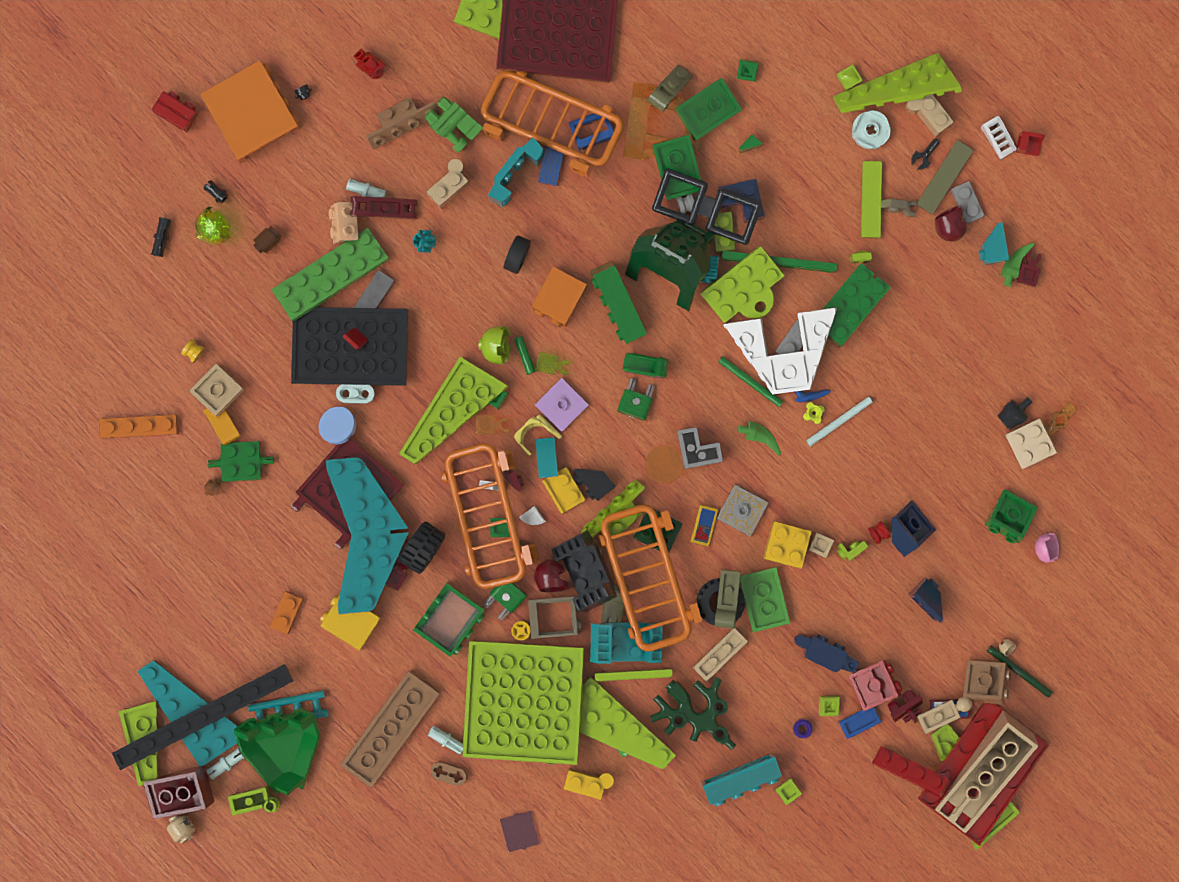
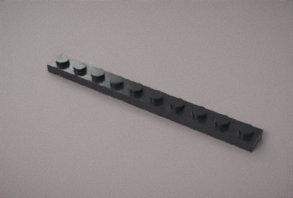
[112,664,294,770]

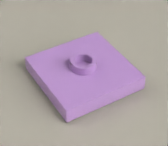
[535,378,588,432]

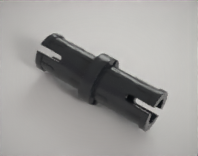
[151,217,171,257]

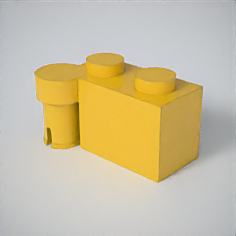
[564,768,614,800]

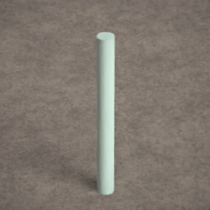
[806,396,873,447]

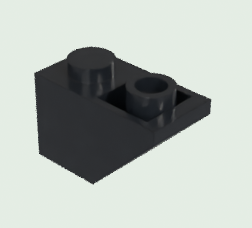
[573,469,616,501]

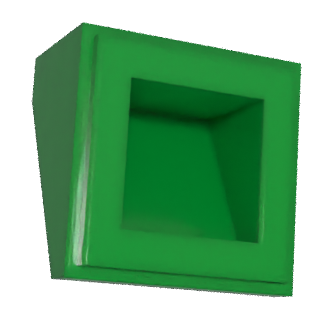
[739,134,763,153]

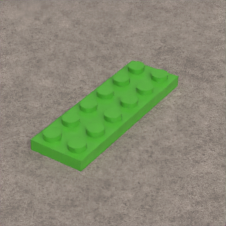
[271,228,389,322]

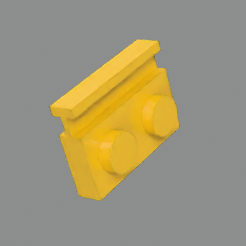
[542,467,585,514]

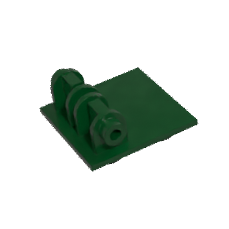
[634,510,683,552]

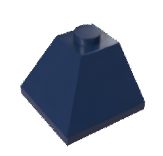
[892,501,936,557]
[908,578,943,623]

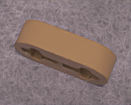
[431,762,467,786]

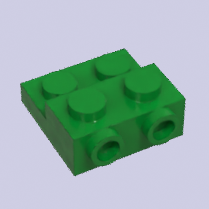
[985,489,1038,544]

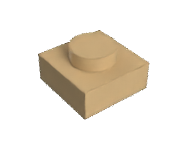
[808,532,834,558]

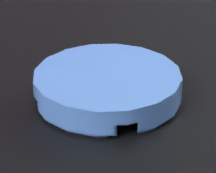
[318,407,357,445]

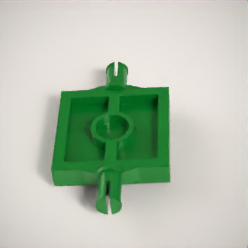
[208,441,274,482]

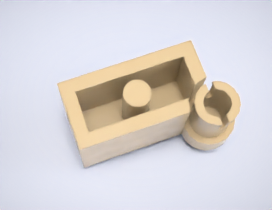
[906,94,953,137]
[427,159,469,209]

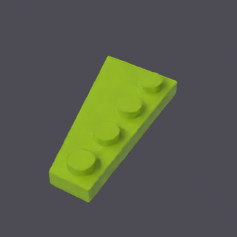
[118,701,158,786]

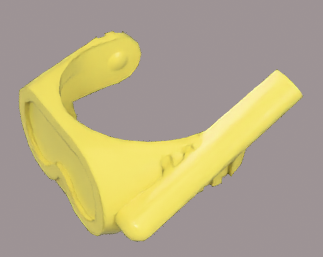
[514,415,562,456]

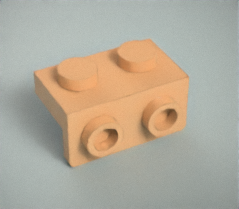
[329,202,358,244]

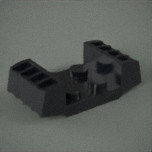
[551,530,617,612]

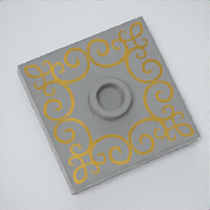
[716,485,768,537]

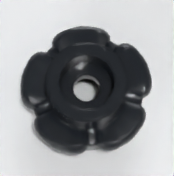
[294,84,312,101]

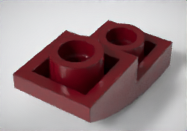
[502,470,524,492]

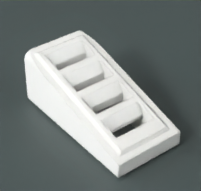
[981,115,1017,159]

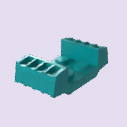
[488,138,544,207]
[590,622,663,664]

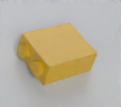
[320,595,381,651]

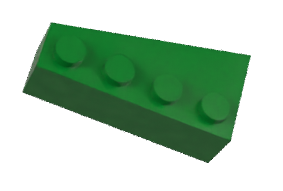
[590,261,647,344]

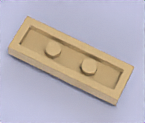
[693,628,748,682]

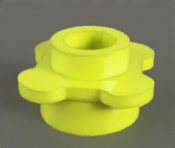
[803,402,825,424]

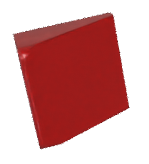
[343,328,368,351]

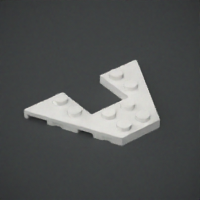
[723,307,837,394]

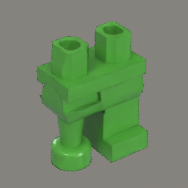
[424,96,483,153]

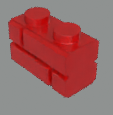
[152,91,198,133]

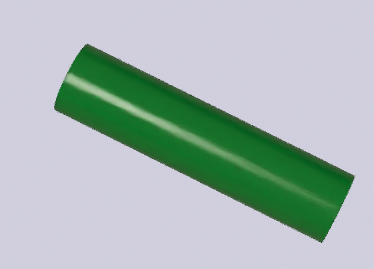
[514,336,536,375]

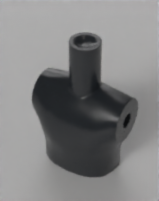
[997,397,1033,430]

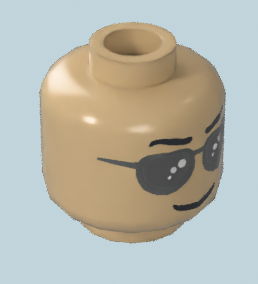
[166,814,196,844]

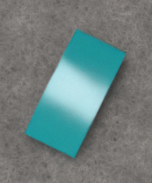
[536,437,558,478]

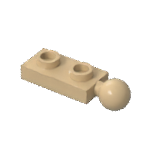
[917,697,972,734]

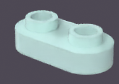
[336,384,375,404]

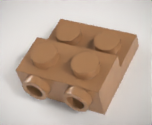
[963,660,1011,705]

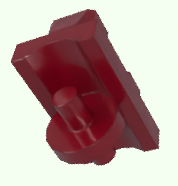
[887,689,923,723]

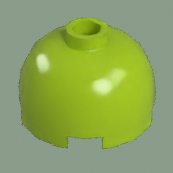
[478,326,511,365]

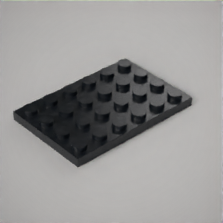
[291,307,408,386]

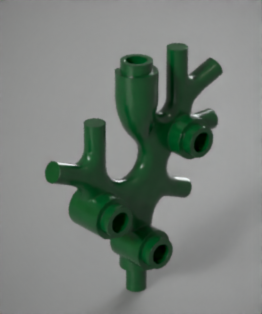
[650,677,736,750]

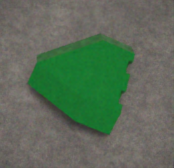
[234,708,321,795]

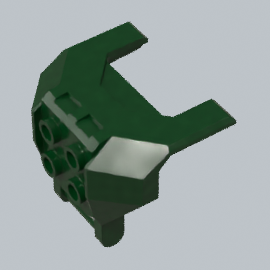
[625,220,715,312]

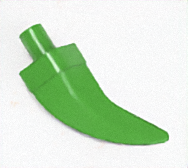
[1000,243,1034,287]
[737,421,781,456]

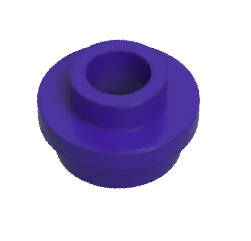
[793,719,813,739]

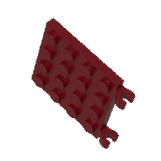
[291,438,404,549]

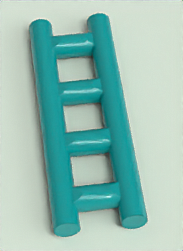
[248,690,329,720]

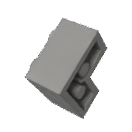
[677,427,723,469]

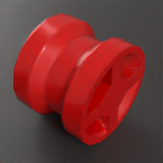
[868,521,891,545]

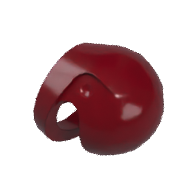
[935,205,967,242]
[534,560,569,593]

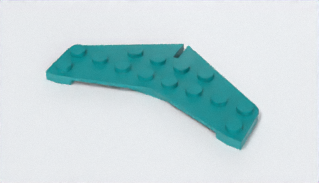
[326,458,409,614]

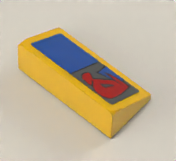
[690,505,718,547]

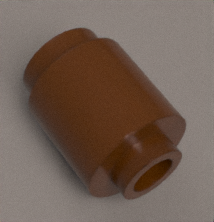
[253,226,281,254]

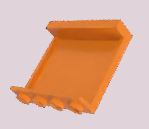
[200,60,300,163]

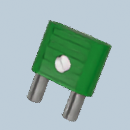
[617,378,655,421]
[483,576,527,621]

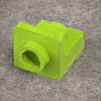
[837,540,868,561]

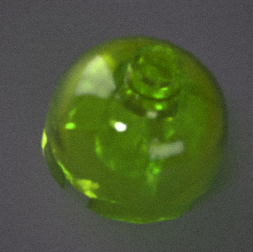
[195,207,233,245]

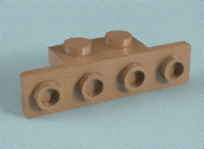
[366,97,440,149]

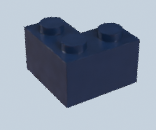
[718,179,765,223]

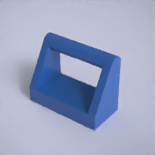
[568,113,614,151]

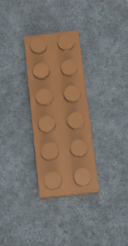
[340,671,440,788]

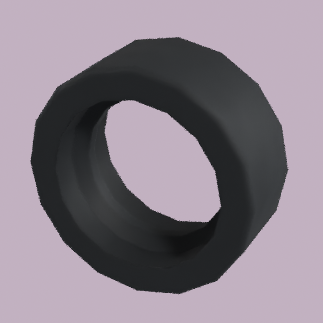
[503,235,531,274]

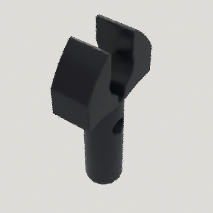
[911,138,940,170]

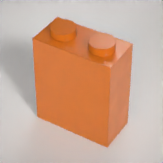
[531,266,587,327]

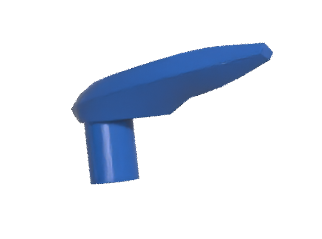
[794,390,831,402]

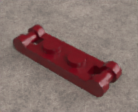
[350,196,417,220]

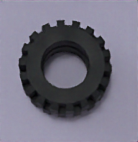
[400,521,445,574]
[696,578,746,626]

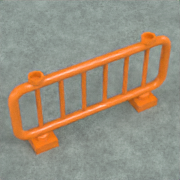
[481,70,624,178]
[442,443,539,589]
[599,504,703,652]

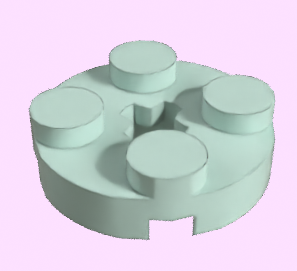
[852,110,891,149]

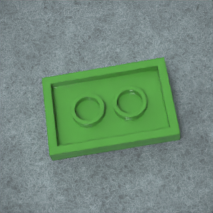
[740,567,790,633]

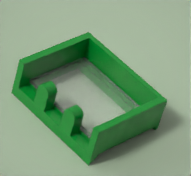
[413,582,485,657]

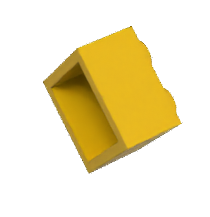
[763,522,812,569]

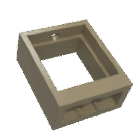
[528,596,581,639]

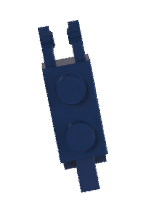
[793,634,859,673]

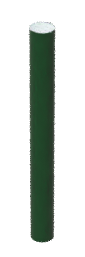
[987,645,1053,698]

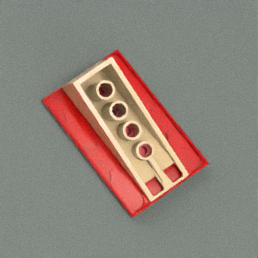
[918,703,1049,846]

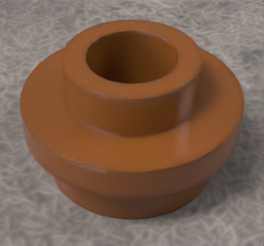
[204,478,221,496]

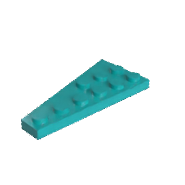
[137,660,238,766]

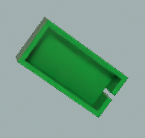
[823,263,891,348]

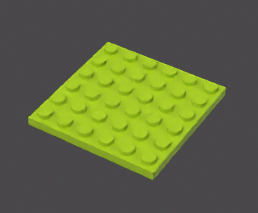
[462,641,585,765]

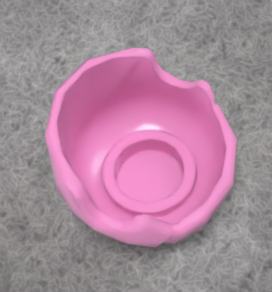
[1035,533,1059,563]

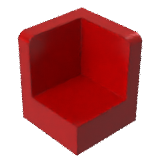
[1016,131,1045,156]

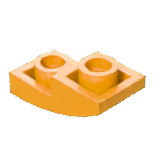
[203,409,240,446]

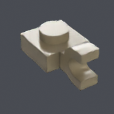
[881,199,916,217]

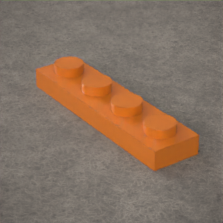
[99,415,178,438]

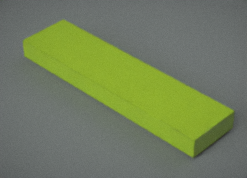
[861,161,882,238]
[595,668,672,681]

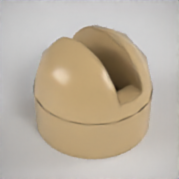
[999,639,1016,656]

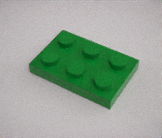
[674,78,742,141]
[652,134,701,200]

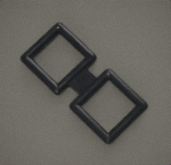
[652,168,762,245]

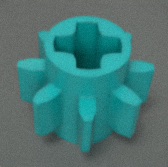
[413,230,437,253]

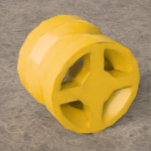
[181,339,205,363]
[511,621,531,640]

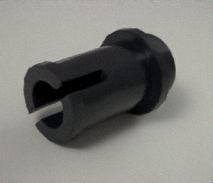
[203,180,228,204]

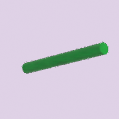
[718,356,783,407]

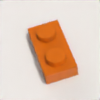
[270,591,303,634]

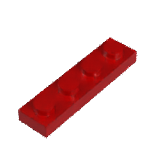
[872,746,950,797]

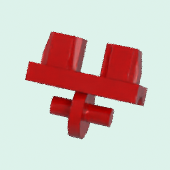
[353,49,386,79]

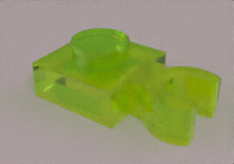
[535,352,570,375]

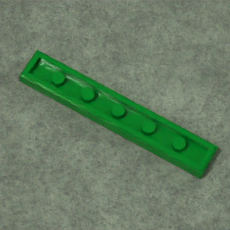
[721,251,837,273]

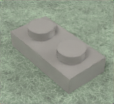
[951,181,984,224]
[775,320,803,354]

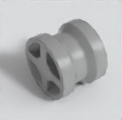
[677,194,694,215]

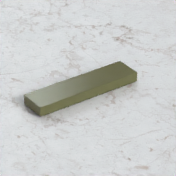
[916,140,973,215]

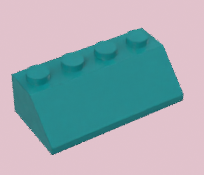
[701,753,782,807]

